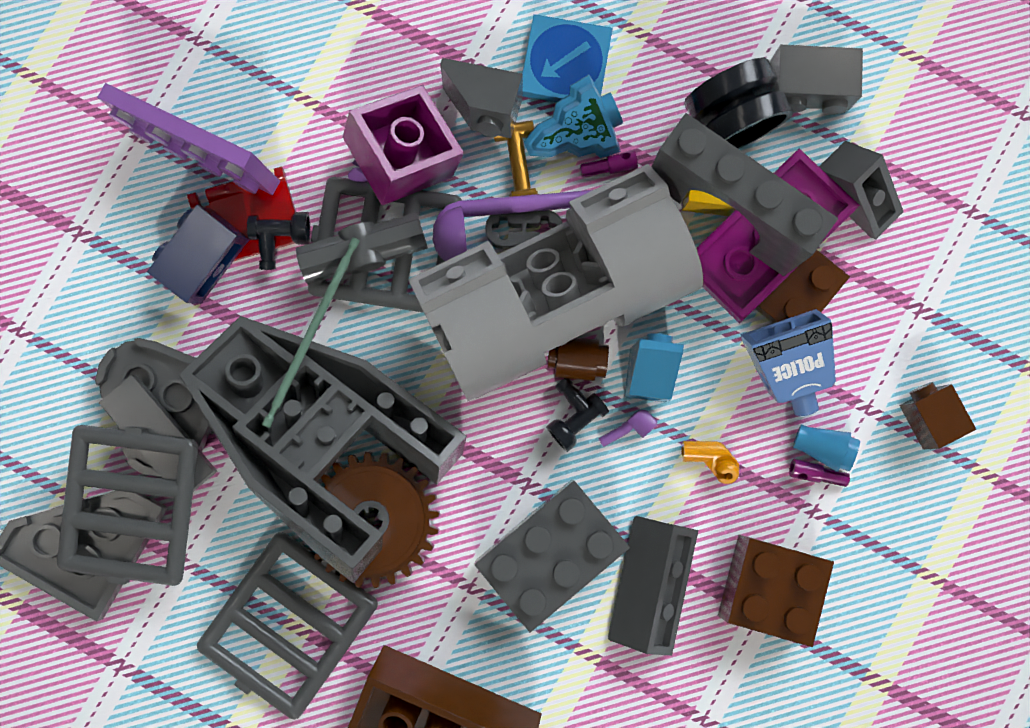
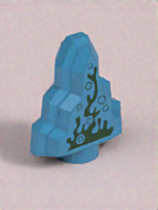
[524,75,624,158]

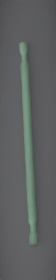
[262,237,360,428]

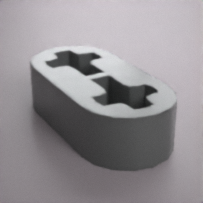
[485,210,562,250]

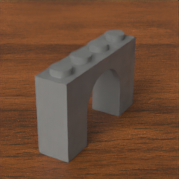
[651,113,838,276]

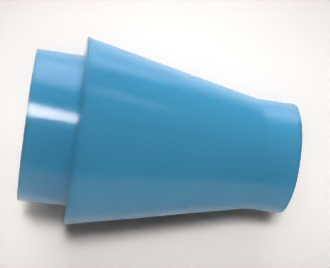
[793,424,860,472]

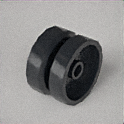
[684,57,794,149]

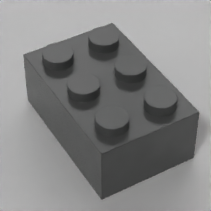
[474,479,630,633]

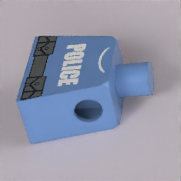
[740,309,836,416]

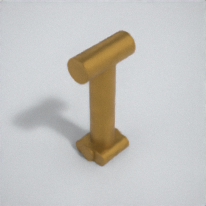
[494,120,538,197]

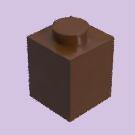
[899,382,977,449]

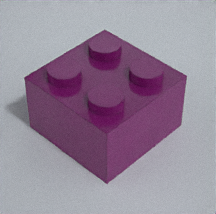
[342,85,464,206]

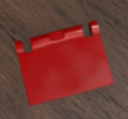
[187,166,296,262]

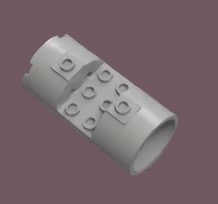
[408,164,703,401]

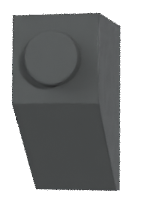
[440,58,523,138]
[819,141,904,240]

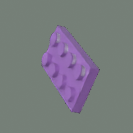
[97,83,280,195]

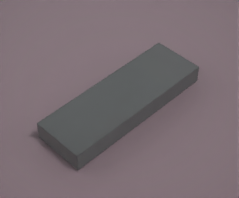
[99,375,217,492]

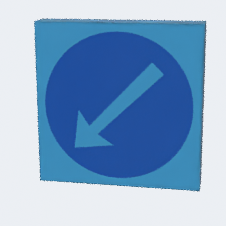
[523,14,613,102]

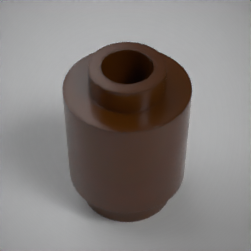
[547,337,609,381]

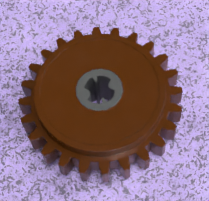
[314,452,441,588]

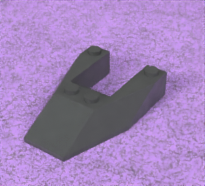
[179,316,467,583]

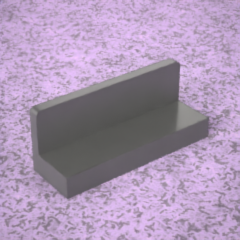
[608,516,699,656]

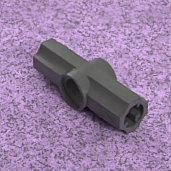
[295,212,428,284]

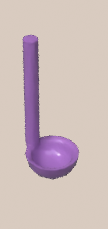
[432,190,592,261]

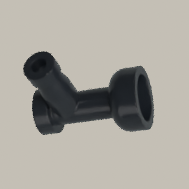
[247,212,310,270]
[546,378,609,452]

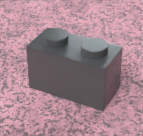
[770,44,863,115]

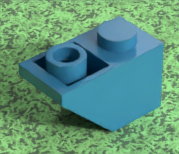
[624,333,684,402]

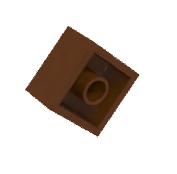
[718,534,834,647]

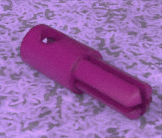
[580,151,638,178]
[789,459,850,487]

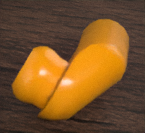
[681,441,740,484]

